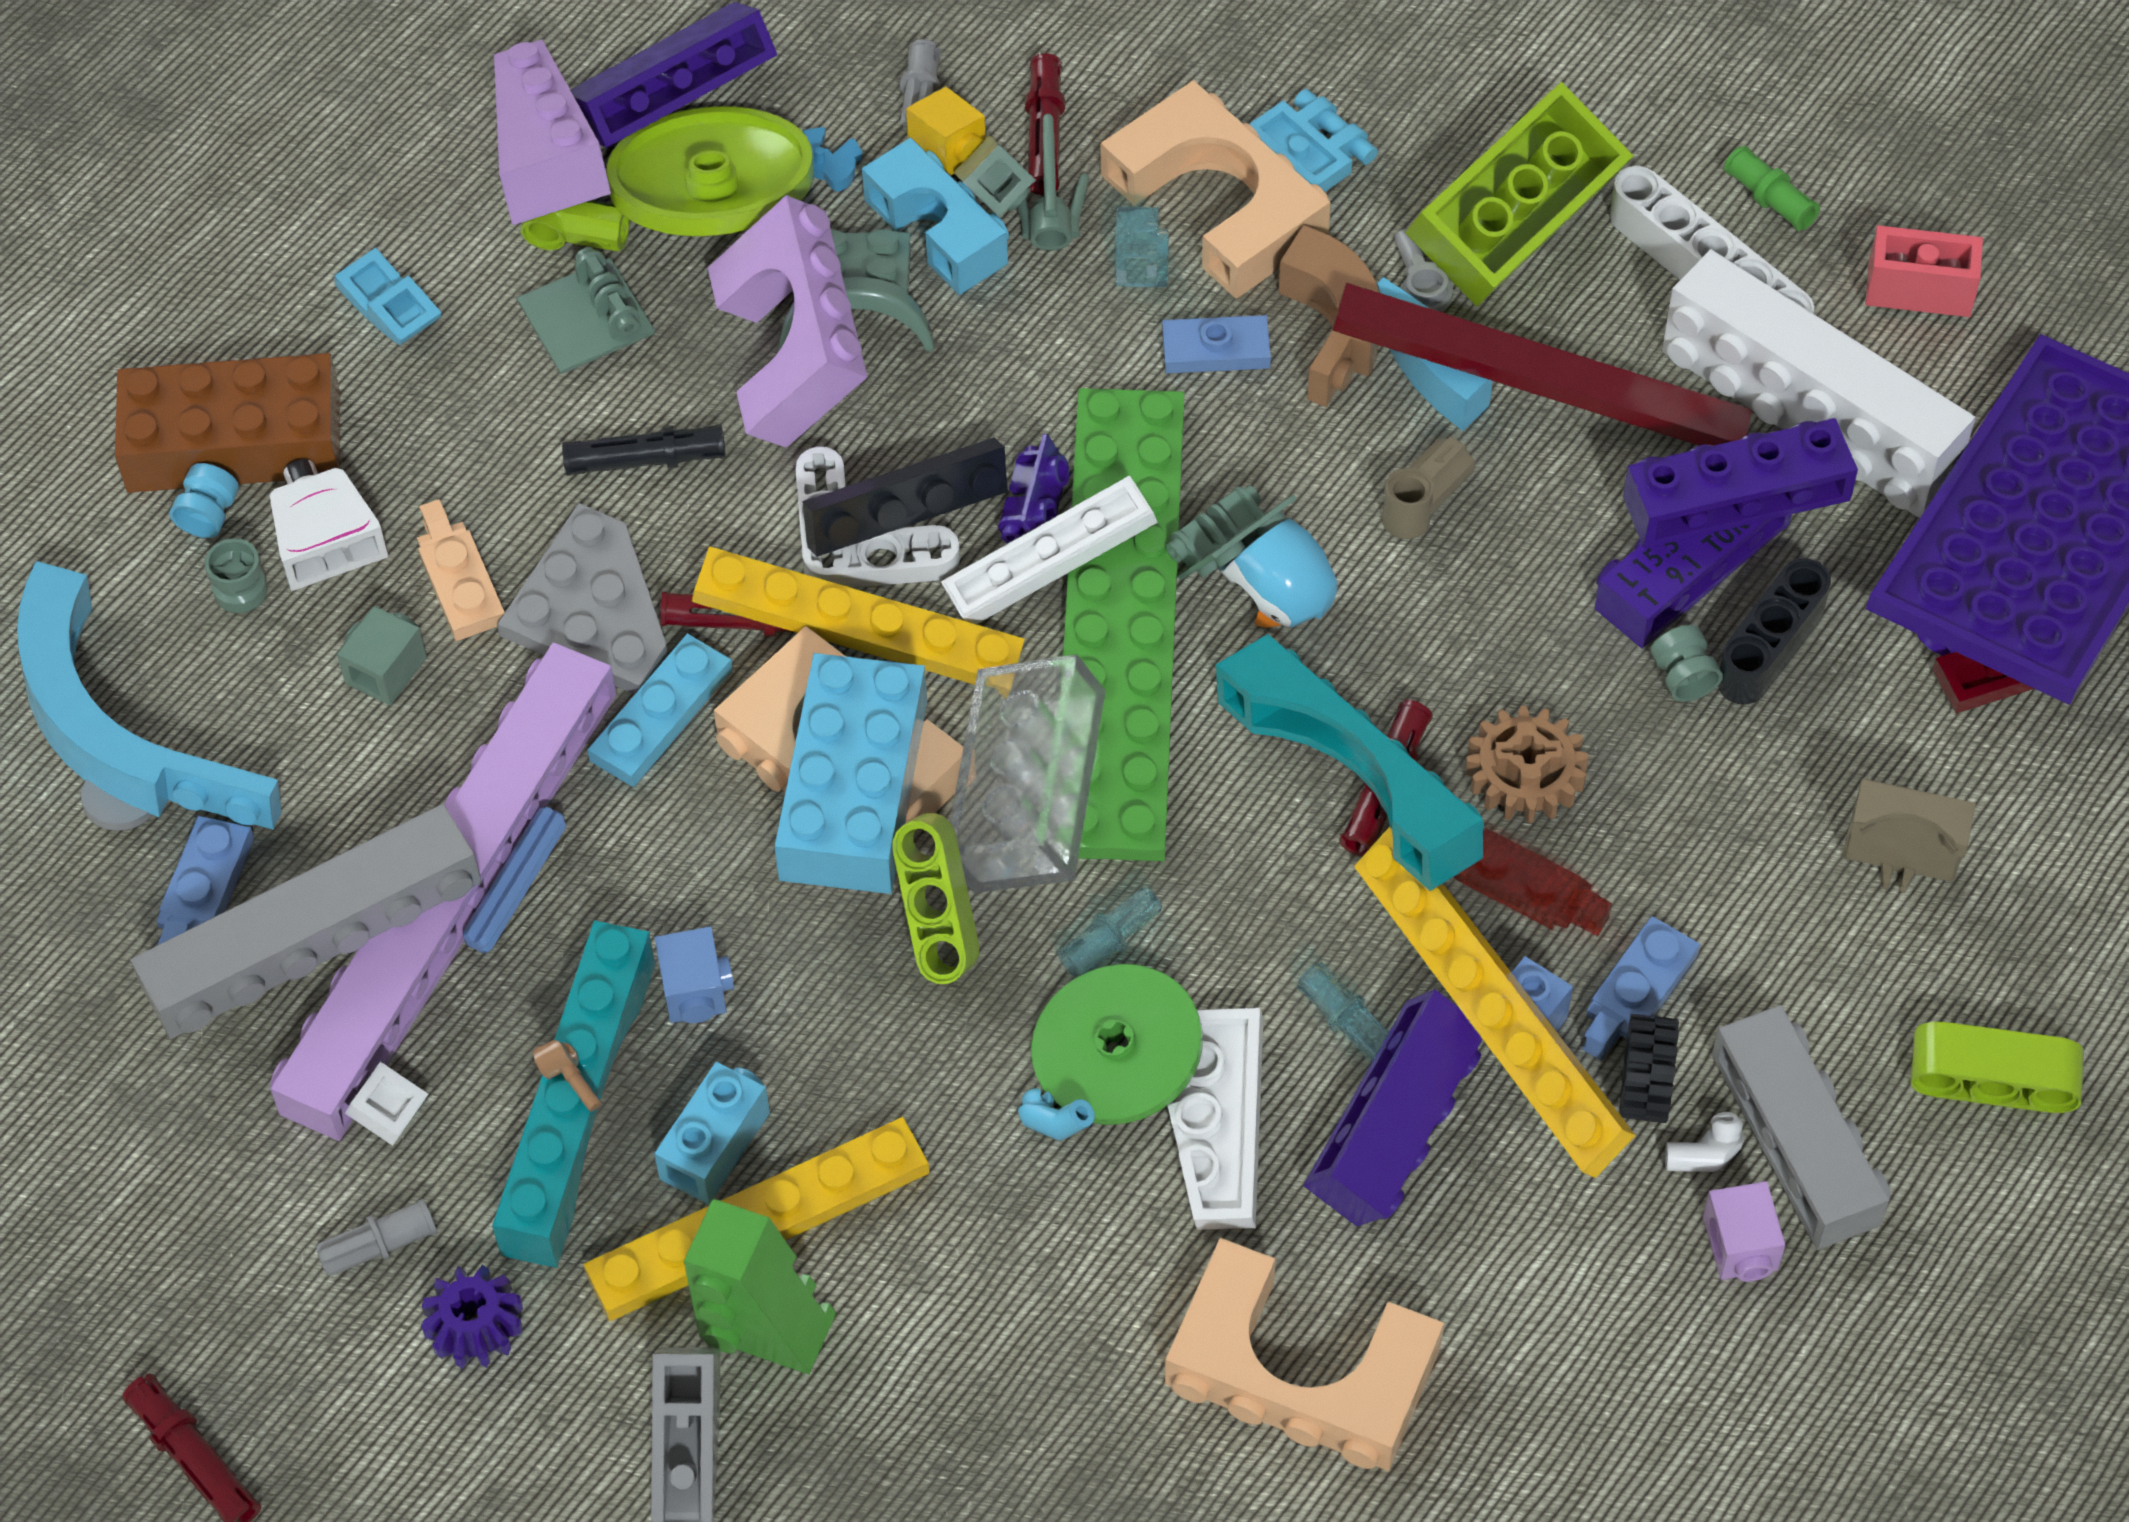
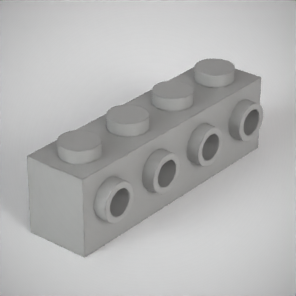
[1712,1005,1890,1250]

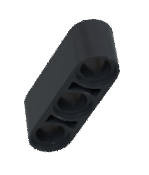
[1718,559,1831,705]

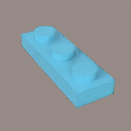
[587,634,733,788]

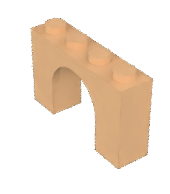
[1100,80,1331,299]
[714,626,970,831]
[1165,1238,1444,1471]

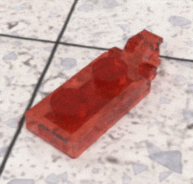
[1454,827,1612,937]

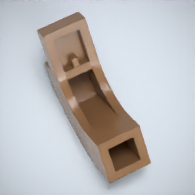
[1279,225,1379,407]

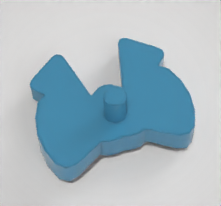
[803,127,862,191]

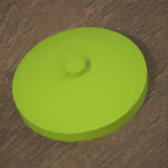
[606,107,814,236]

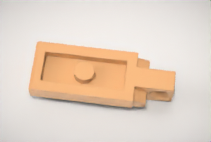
[417,499,505,641]

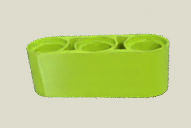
[892,813,979,984]
[1911,1021,2084,1113]

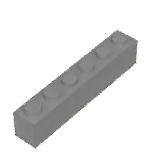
[130,803,482,1039]

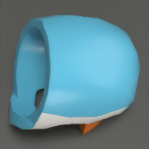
[1219,518,1338,628]

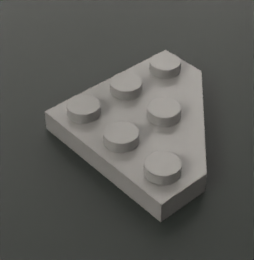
[497,503,668,694]

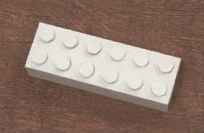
[1662,249,1976,518]

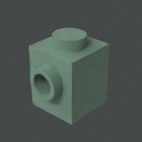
[954,135,1035,217]
[337,606,427,706]

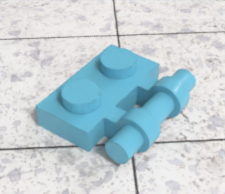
[1249,89,1378,192]

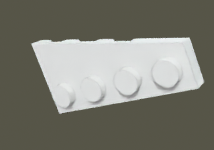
[1167,1008,1263,1230]

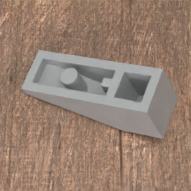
[651,1348,720,1522]

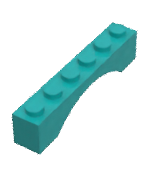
[1216,634,1484,891]
[492,920,655,1268]

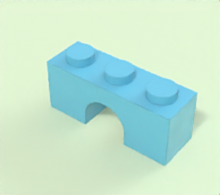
[862,137,1009,296]

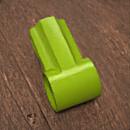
[520,200,630,252]

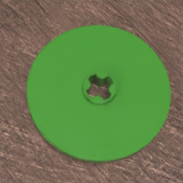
[1031,964,1203,1125]

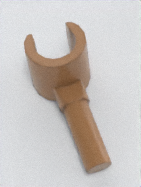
[533,1040,601,1112]

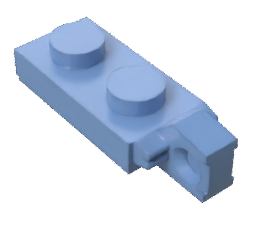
[157,816,254,945]
[1582,916,1701,1061]

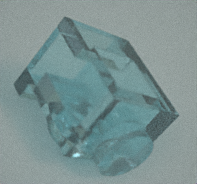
[1115,207,1169,287]

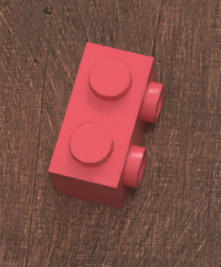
[1865,225,1983,317]

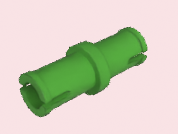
[1724,146,1820,231]

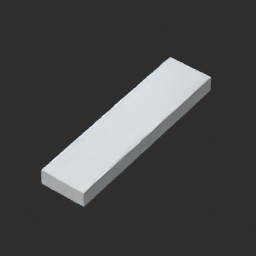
[941,475,1158,624]

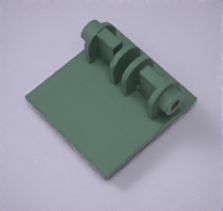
[516,247,656,374]
[1166,485,1297,581]

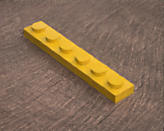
[692,546,1025,695]
[583,1117,930,1322]

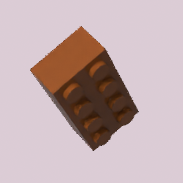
[115,353,340,493]

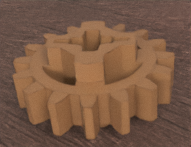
[1465,706,1589,823]

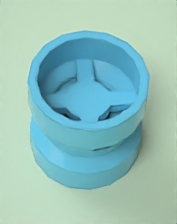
[169,463,239,538]

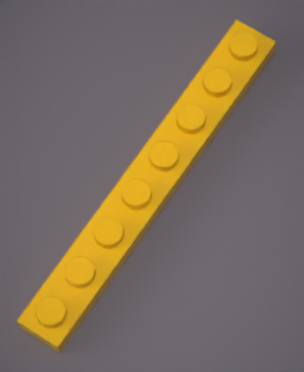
[1354,827,1636,1178]

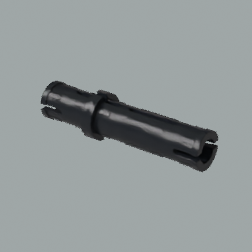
[562,424,726,476]

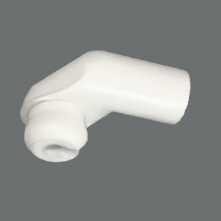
[1665,1112,1745,1172]

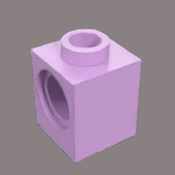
[1703,1181,1785,1282]

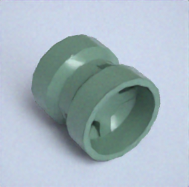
[205,538,268,613]
[1651,625,1723,702]

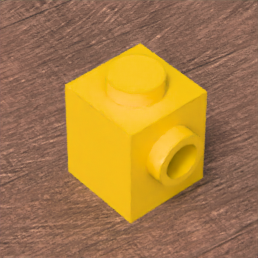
[906,86,986,176]

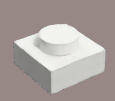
[345,1062,428,1146]

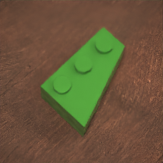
[684,1198,836,1375]

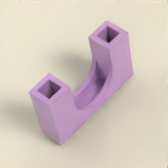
[708,195,868,448]

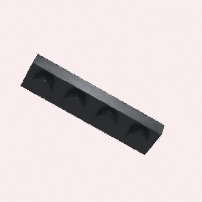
[802,437,1008,557]

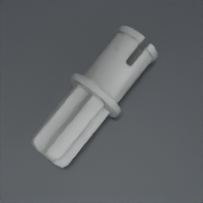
[900,39,941,129]
[317,1199,437,1276]

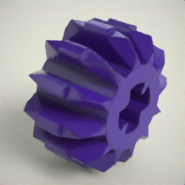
[421,1264,523,1369]

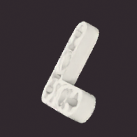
[796,447,960,588]

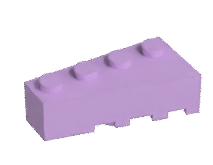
[494,39,611,225]

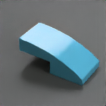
[334,248,441,345]

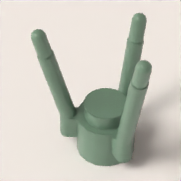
[1017,114,1089,251]

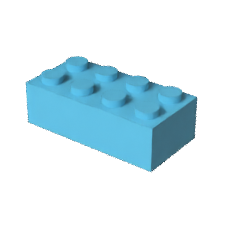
[774,653,927,894]

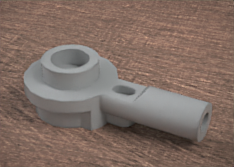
[1394,228,1453,312]

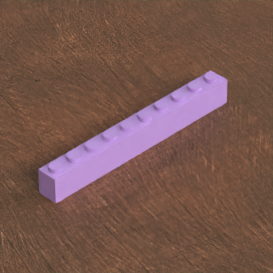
[270,642,617,1142]

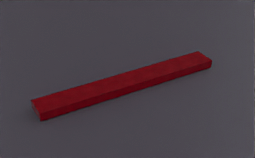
[1332,282,1752,446]

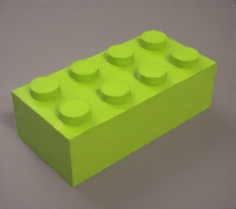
[1405,81,1634,307]

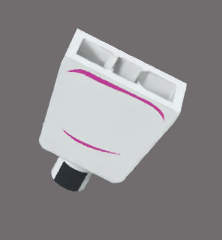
[270,459,388,591]

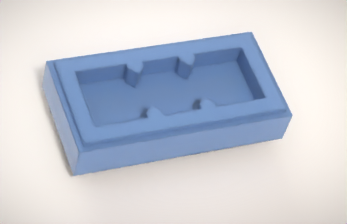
[1162,315,1271,374]

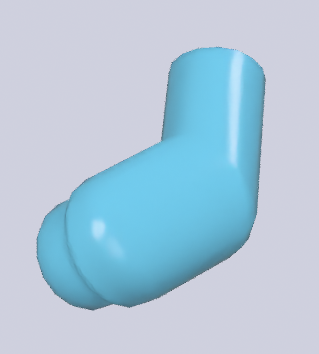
[1018,1088,1095,1140]

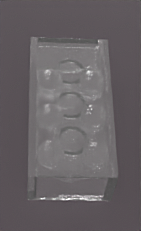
[950,654,1106,893]

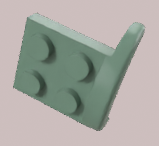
[778,229,934,351]

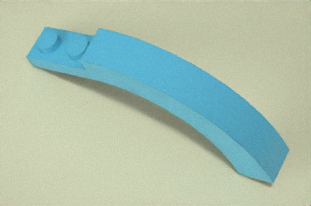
[17,561,282,830]

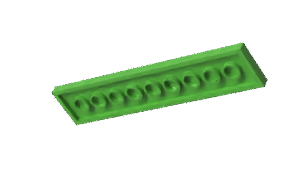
[1052,388,1184,861]

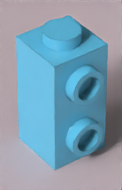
[654,1062,770,1205]

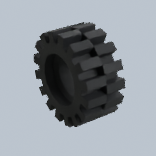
[1619,1013,1679,1123]

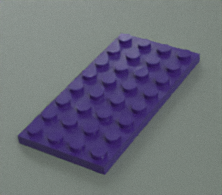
[1866,334,2129,705]

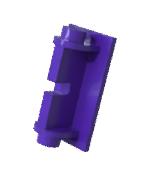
[998,434,1069,543]

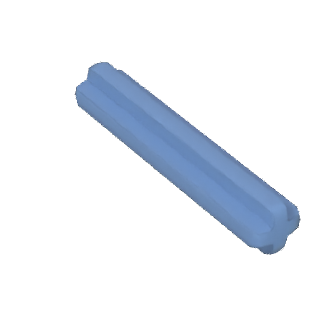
[463,806,566,953]

